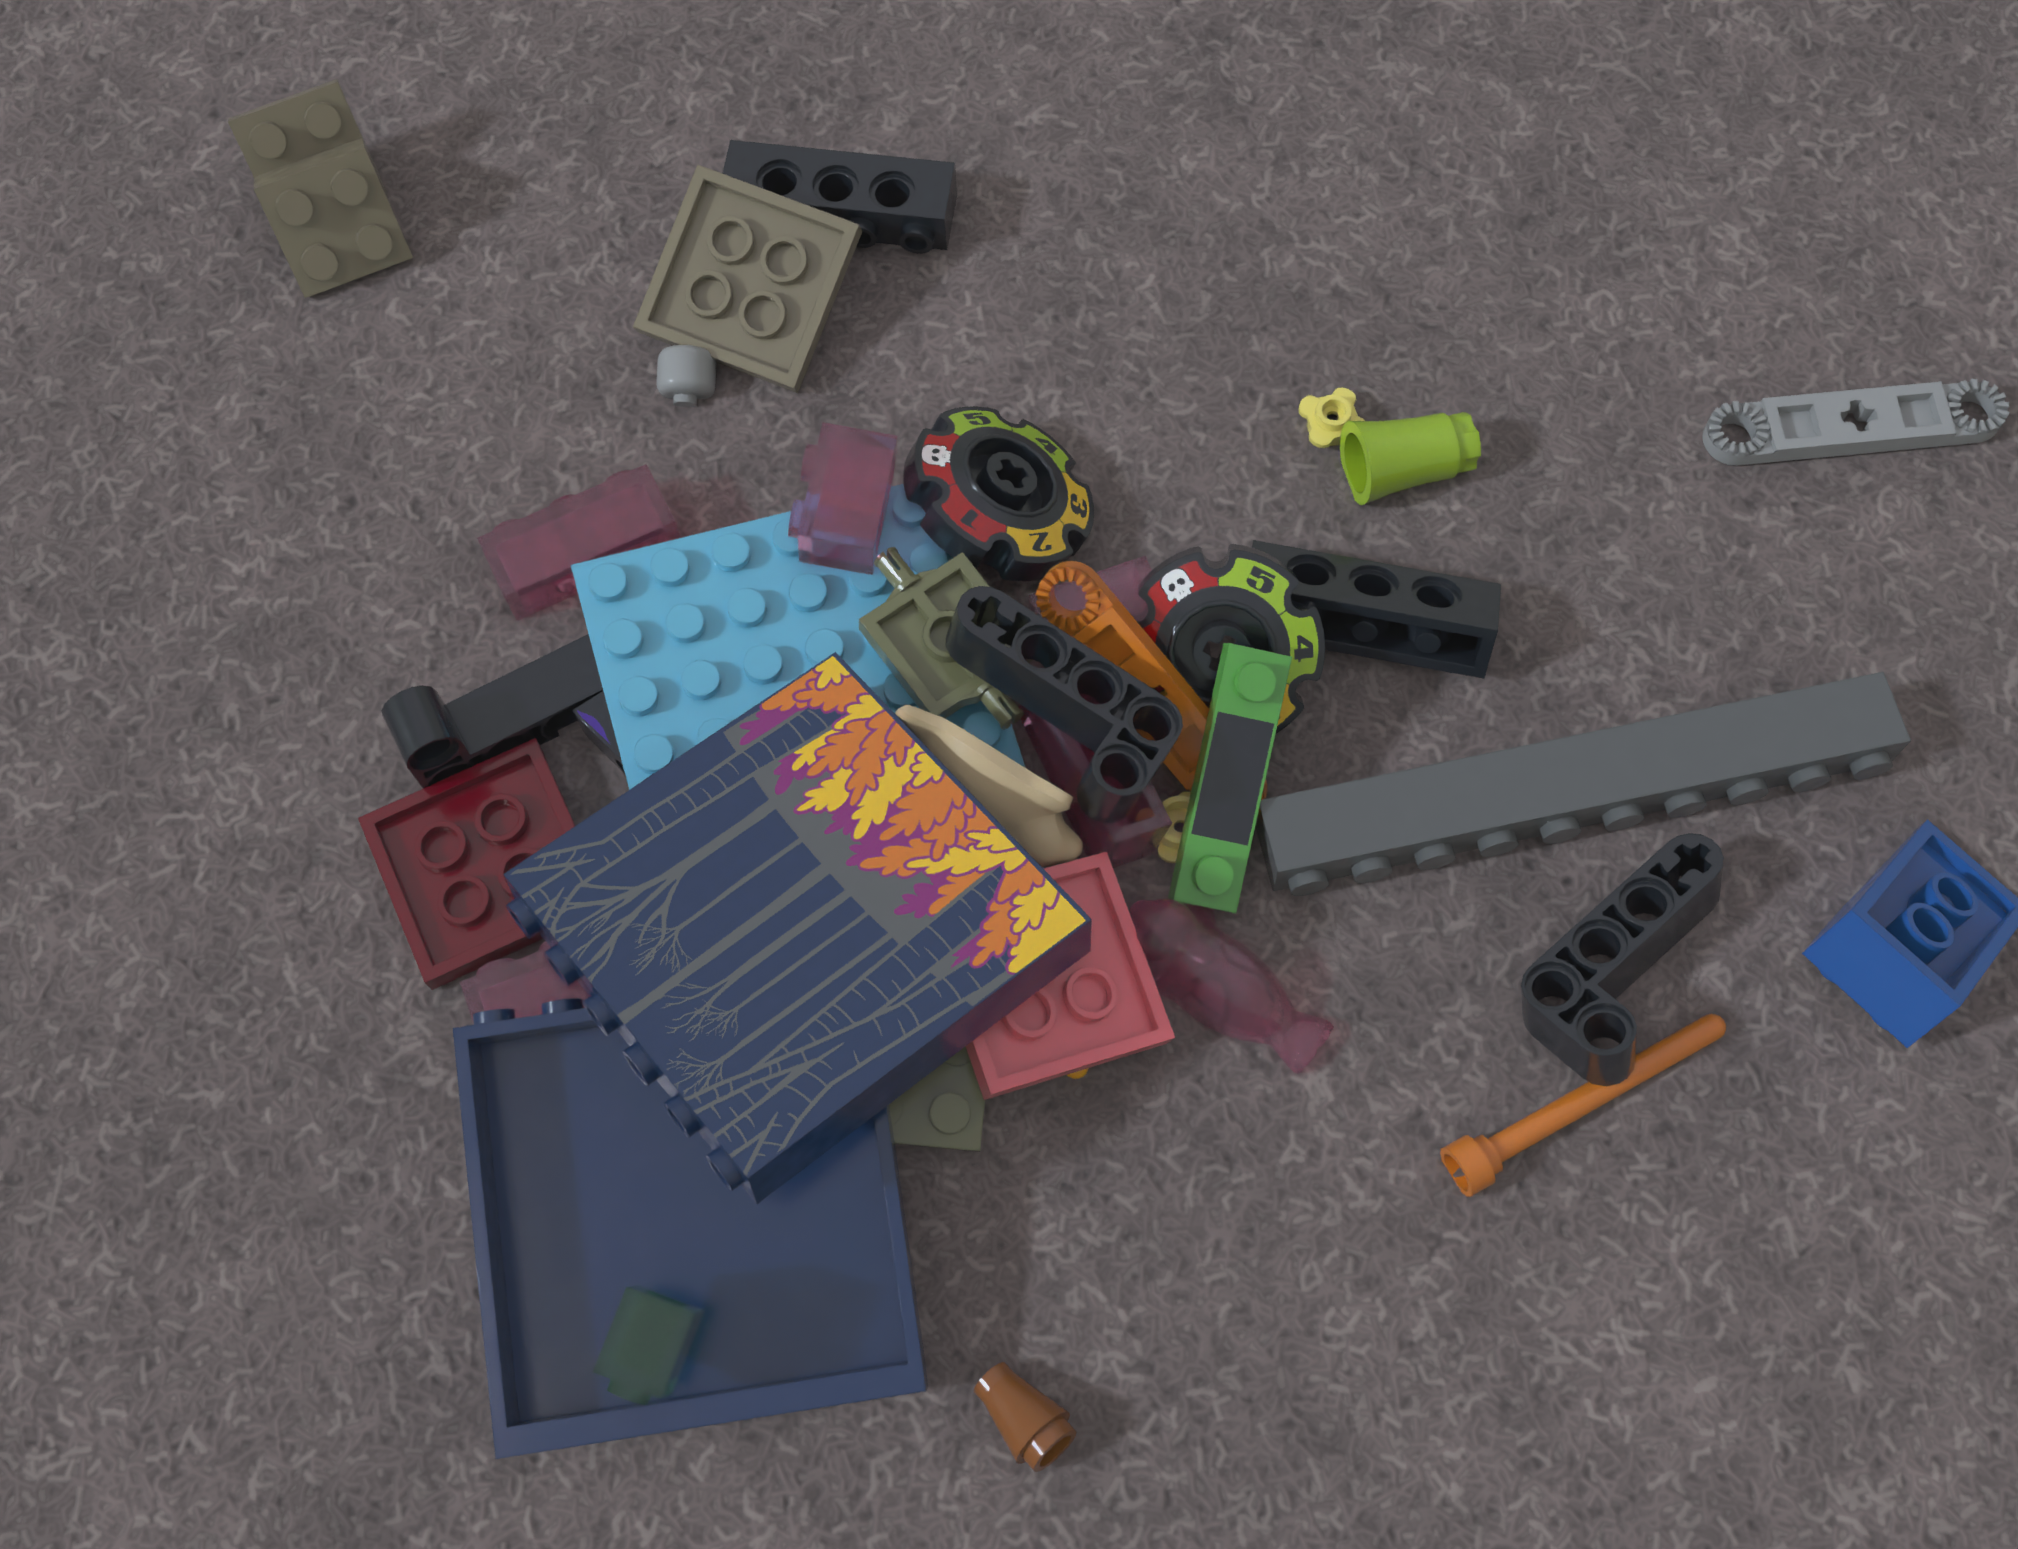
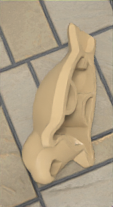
[895,705,1083,868]

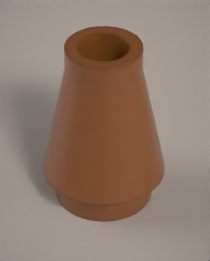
[974,1362,1077,1472]

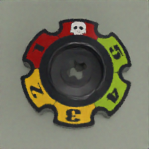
[903,406,1094,582]
[1131,544,1325,734]

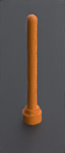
[1440,1014,1726,1197]

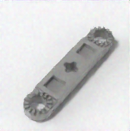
[1702,379,2009,465]

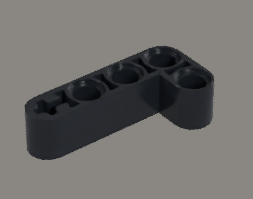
[946,586,1183,823]
[381,634,603,788]
[1521,833,1724,1086]

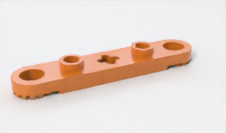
[1035,561,1268,799]

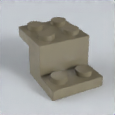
[228,79,413,298]

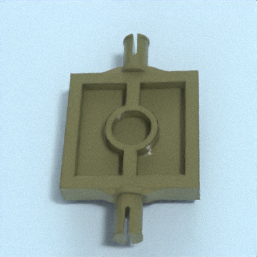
[859,547,1033,730]

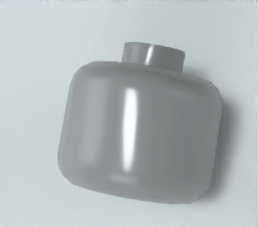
[656,345,717,407]

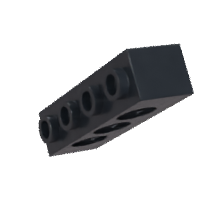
[722,140,957,254]
[1252,540,1501,679]

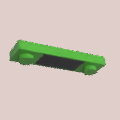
[1168,643,1292,913]

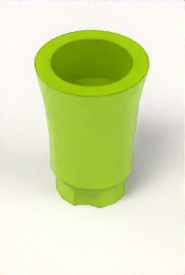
[1340,412,1481,505]

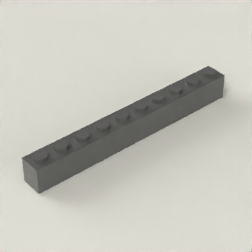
[1255,671,1911,896]

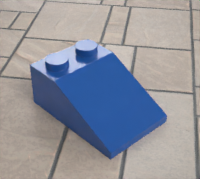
[1802,819,2018,1048]

